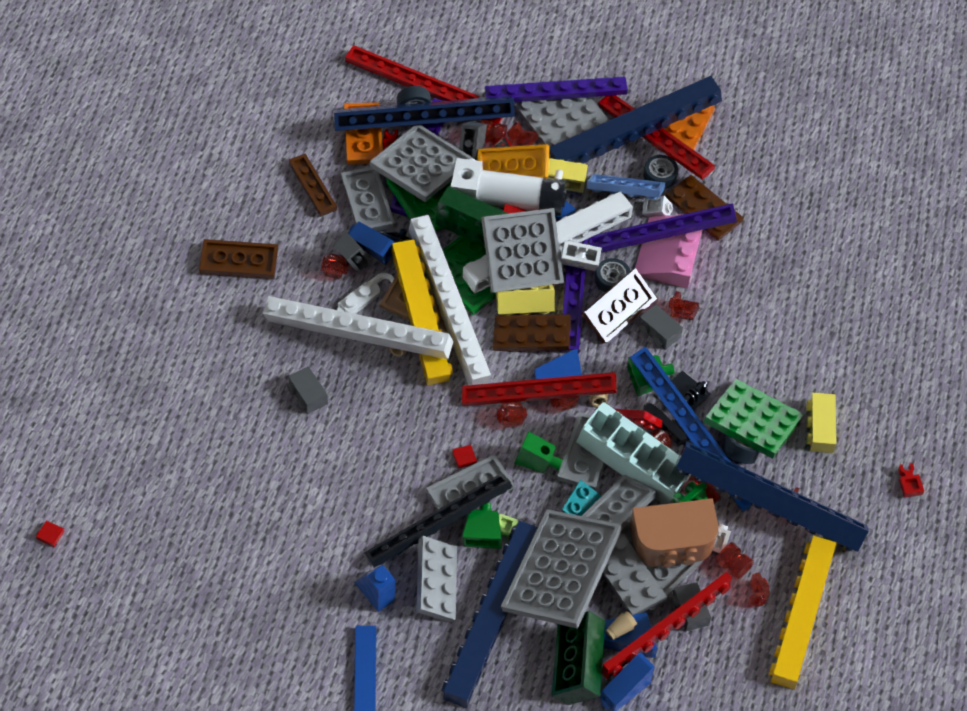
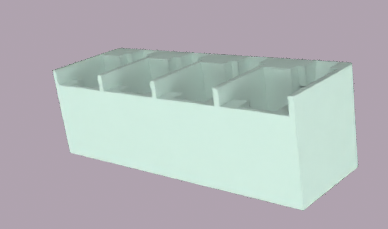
[576,402,691,504]

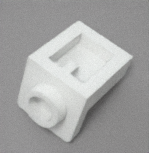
[642,195,673,217]
[713,523,731,554]

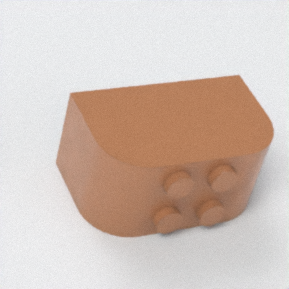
[630,498,718,568]

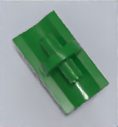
[673,481,708,503]

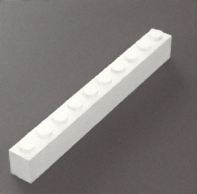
[463,191,633,294]
[409,215,491,385]
[263,296,453,360]

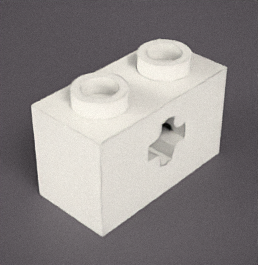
[560,240,602,271]

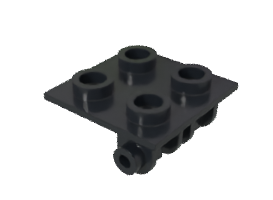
[671,371,711,411]

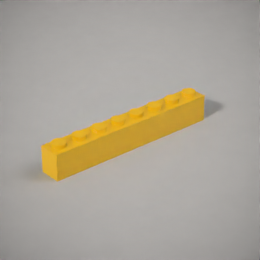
[391,239,453,386]
[769,535,836,690]

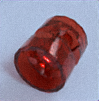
[480,119,507,145]
[716,542,754,580]

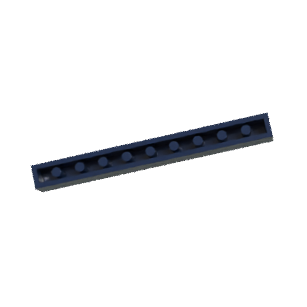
[549,76,722,163]
[332,96,515,131]
[676,441,869,552]
[441,520,538,708]

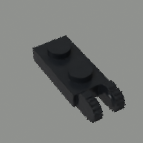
[644,403,689,446]

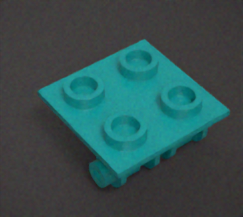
[562,479,602,516]

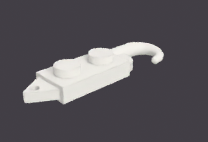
[337,273,394,314]

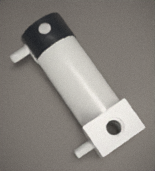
[451,158,567,217]

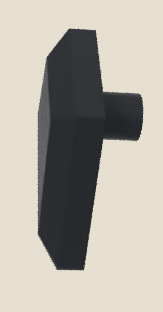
[380,228,412,243]

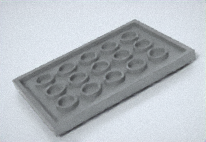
[501,509,622,628]

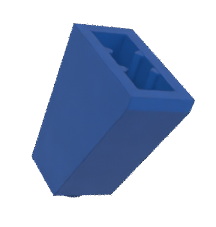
[348,221,394,265]
[531,349,582,380]
[354,565,395,612]
[603,612,657,658]
[600,652,655,711]

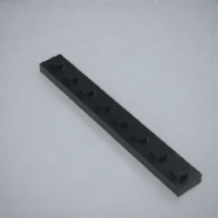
[364,473,513,568]

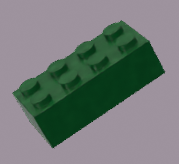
[435,186,509,247]
[552,611,605,705]

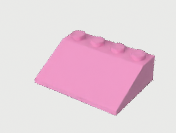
[635,214,703,288]

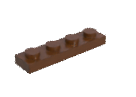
[289,154,337,217]

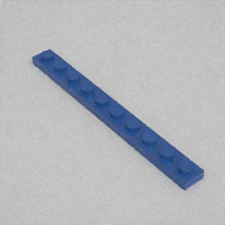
[630,346,752,513]

